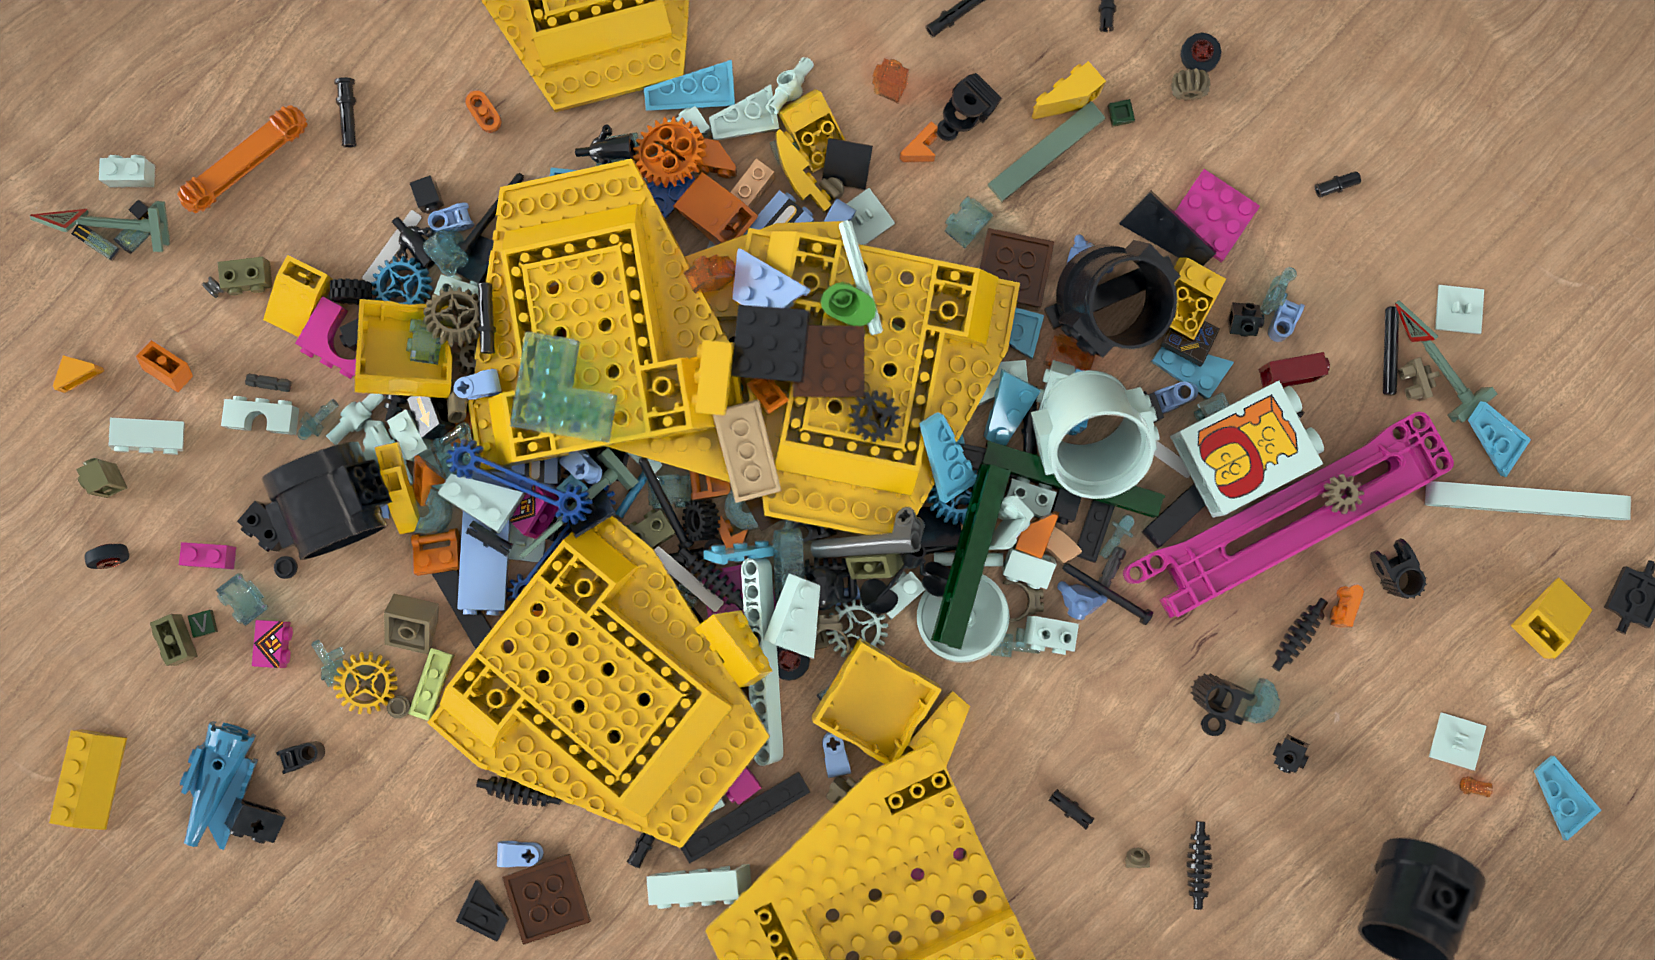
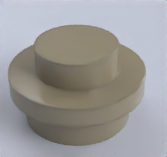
[387,695,410,718]

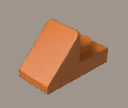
[900,121,938,162]
[747,379,789,415]
[413,455,446,506]
[717,516,749,562]

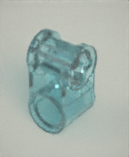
[423,230,468,277]

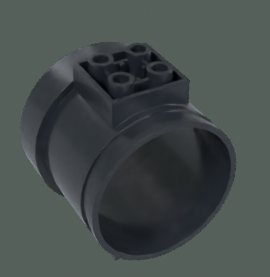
[1056,240,1181,358]
[262,442,392,560]
[1358,838,1486,960]

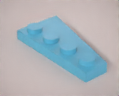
[644,60,735,111]
[919,412,977,503]

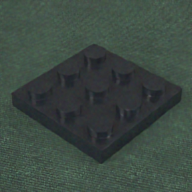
[731,305,810,383]

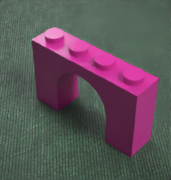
[295,296,356,379]

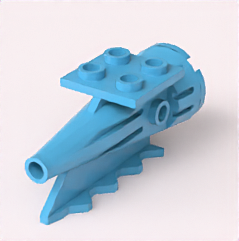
[180,721,258,850]

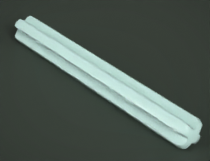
[839,220,883,335]

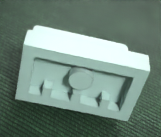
[989,495,1035,550]

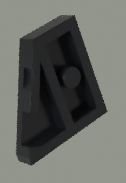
[455,879,509,942]

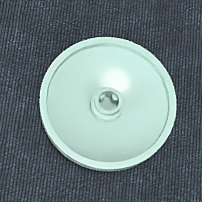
[917,574,1009,663]

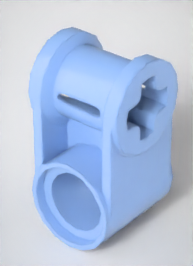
[823,198,856,222]
[428,203,475,236]
[1268,296,1305,342]
[454,369,502,400]
[1154,382,1198,414]
[559,450,602,484]
[822,732,851,778]
[497,841,544,867]

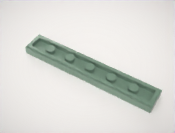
[988,101,1106,202]

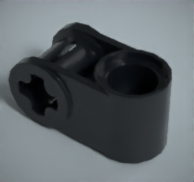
[792,522,837,544]
[276,741,325,774]

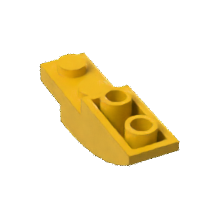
[776,129,831,213]
[374,442,423,534]

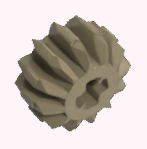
[1171,68,1210,101]
[454,339,478,376]
[1322,474,1365,514]

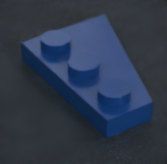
[647,161,695,220]

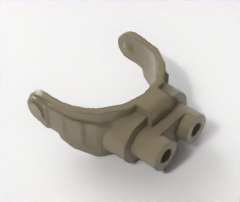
[1003,580,1044,623]
[816,614,851,654]

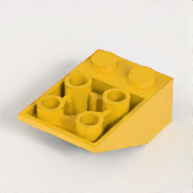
[1031,61,1106,120]
[778,89,846,173]
[263,255,333,337]
[1170,258,1226,340]
[1511,577,1592,659]

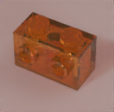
[872,58,909,103]
[684,255,736,293]
[1043,334,1096,371]

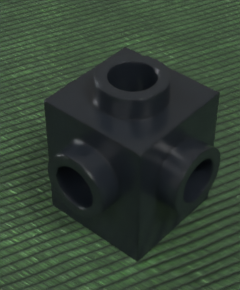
[1228,302,1264,337]
[1273,734,1309,774]

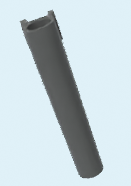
[811,507,925,558]

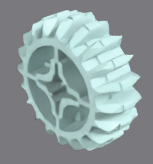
[826,599,888,657]

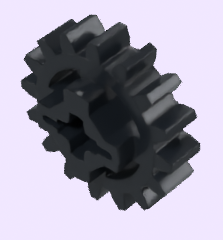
[848,390,901,442]

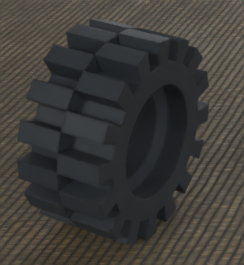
[329,278,372,305]
[682,499,720,541]

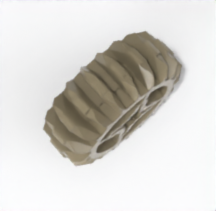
[424,286,480,347]

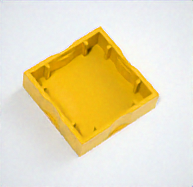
[354,299,452,398]
[812,637,942,764]

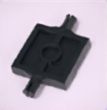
[1604,560,1655,635]

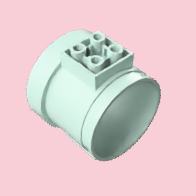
[1031,370,1159,499]

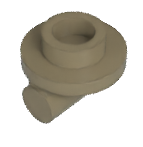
[819,178,844,200]
[1125,848,1150,868]

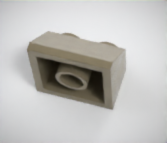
[384,594,439,654]

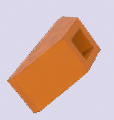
[672,138,737,178]

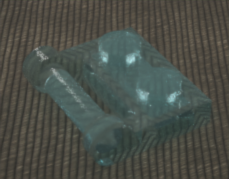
[1260,267,1297,315]
[430,422,472,479]

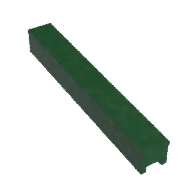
[981,441,1165,518]
[931,464,1011,650]

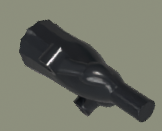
[575,124,636,165]
[392,217,443,270]

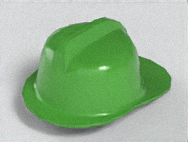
[821,282,876,326]

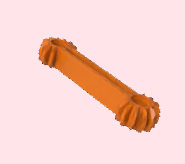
[177,105,308,213]

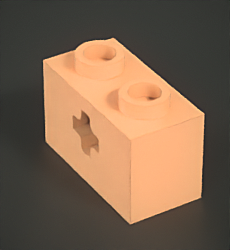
[730,159,775,210]

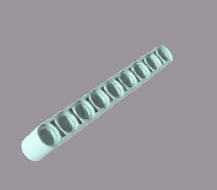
[1425,481,1631,520]
[741,557,783,766]

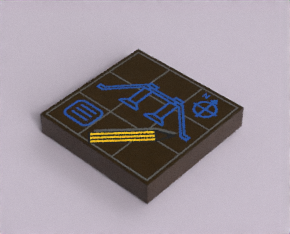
[1160,321,1220,367]

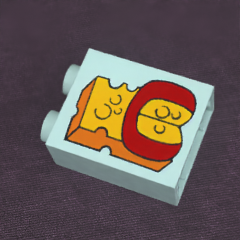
[1170,381,1324,518]

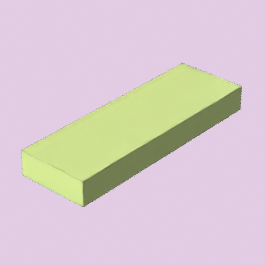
[408,648,454,721]

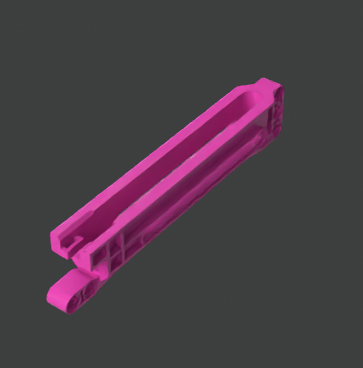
[1123,412,1454,618]

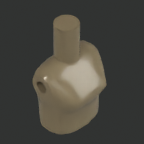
[446,379,469,423]

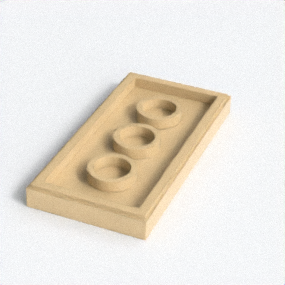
[713,399,781,503]

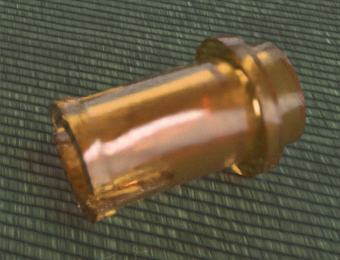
[1459,776,1493,798]

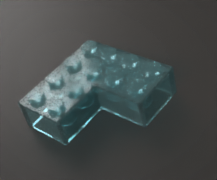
[510,331,617,443]

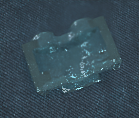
[945,196,994,248]
[406,319,441,365]
[647,474,692,509]
[414,489,453,535]
[724,490,759,531]
[216,573,268,626]
[1242,678,1280,724]

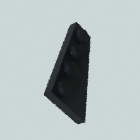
[1119,190,1217,266]

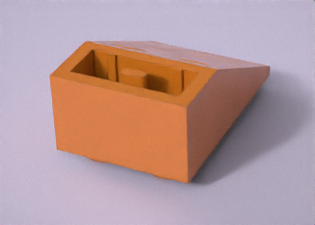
[673,172,758,245]

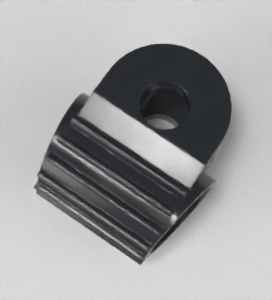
[943,73,1002,132]
[1370,538,1427,599]
[1191,673,1256,725]

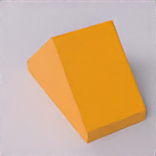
[53,355,105,393]

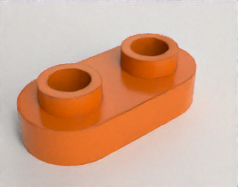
[465,90,501,133]

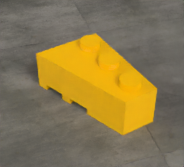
[692,340,734,415]
[695,610,772,688]
[908,691,970,767]

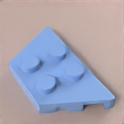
[732,248,810,309]

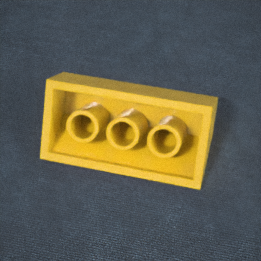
[49,729,127,830]

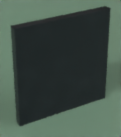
[822,138,873,190]
[452,235,494,283]
[568,489,616,538]
[916,505,961,548]

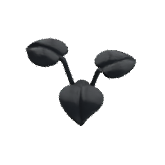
[860,545,950,614]

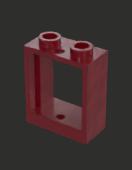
[1259,352,1330,388]

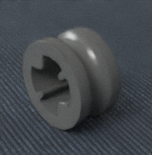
[202,276,224,298]

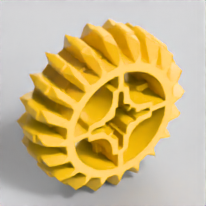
[333,651,398,714]

